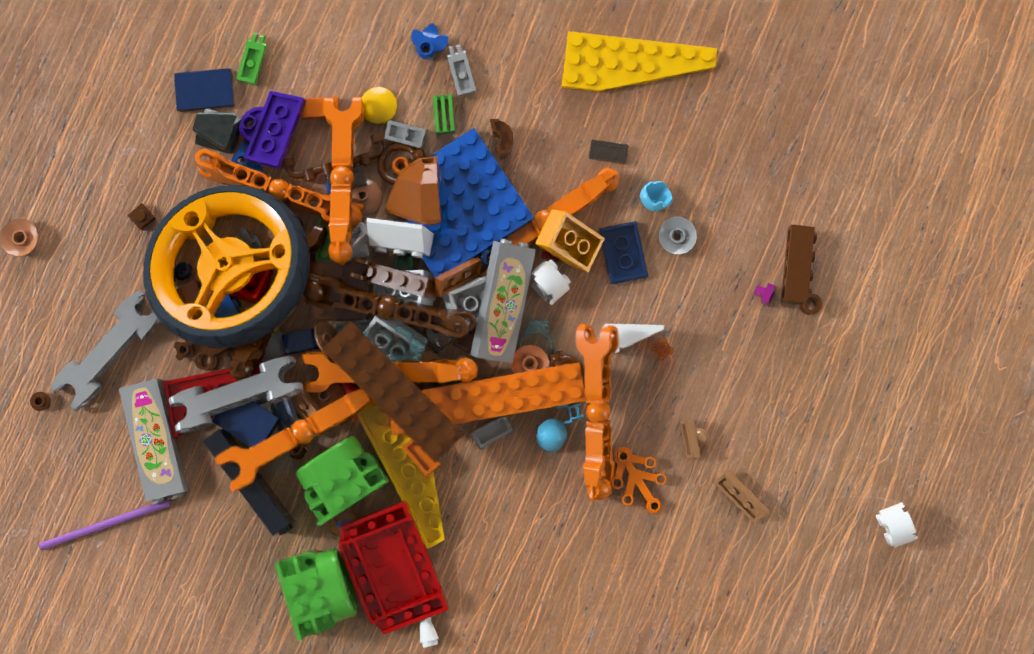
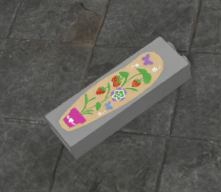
[470,239,536,363]
[119,379,189,504]

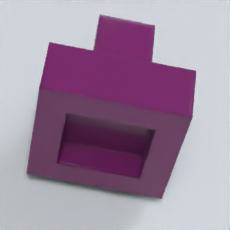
[754,283,776,307]

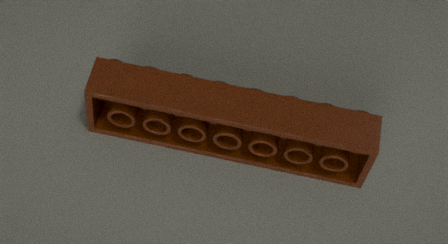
[322,321,464,463]

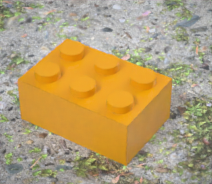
[535,209,605,272]

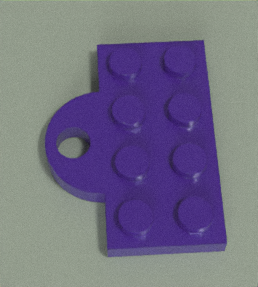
[239,91,306,169]

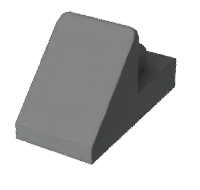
[349,222,370,260]

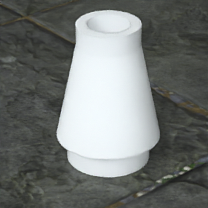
[419,617,439,648]

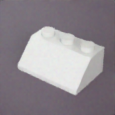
[366,218,434,258]
[364,314,428,362]

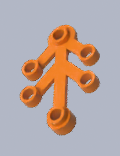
[612,447,666,514]

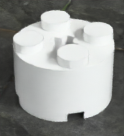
[530,260,571,305]
[876,502,918,548]

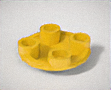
[362,87,397,124]

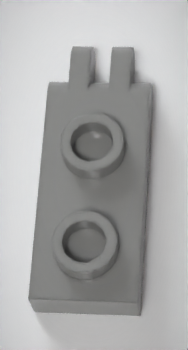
[447,44,476,97]

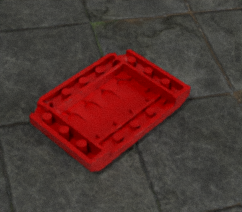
[339,500,449,634]

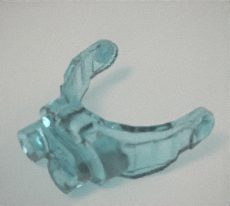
[518,318,554,353]
[386,327,426,362]

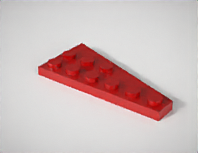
[163,359,272,438]

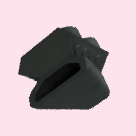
[193,109,241,154]

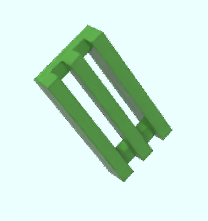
[433,94,455,134]

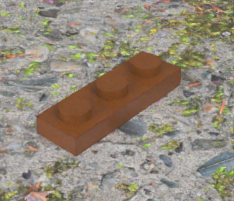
[434,257,481,297]

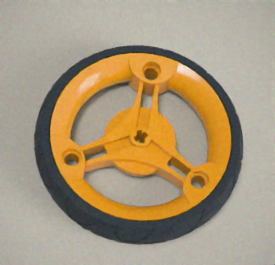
[143,185,310,348]

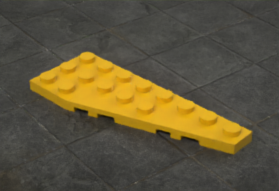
[562,31,717,92]
[356,405,445,549]

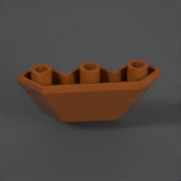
[385,156,442,225]

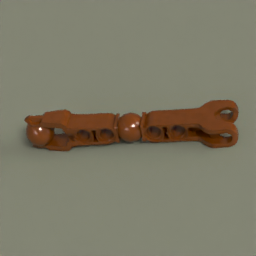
[229,216,327,380]
[303,274,476,337]

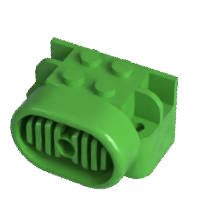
[296,436,391,526]
[275,548,357,641]

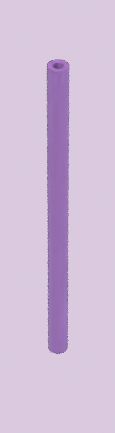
[39,498,171,551]

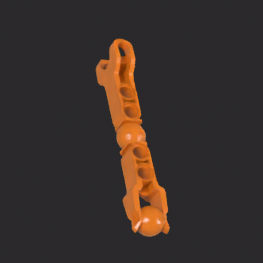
[323,97,364,265]
[195,149,364,231]
[479,168,620,277]
[576,324,619,501]
[302,351,478,393]
[215,389,377,492]

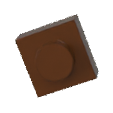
[127,203,156,230]

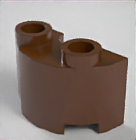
[490,119,513,161]

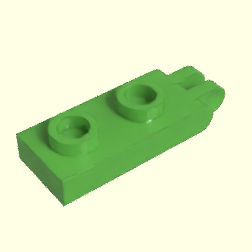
[236,33,267,86]

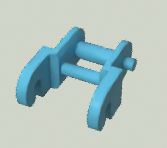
[556,403,584,424]

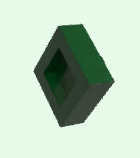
[393,253,414,270]

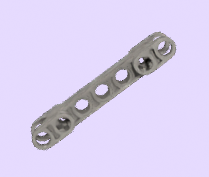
[50,290,161,411]
[168,356,304,433]

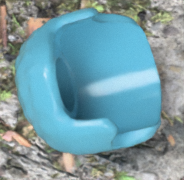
[640,181,673,212]
[536,418,568,452]

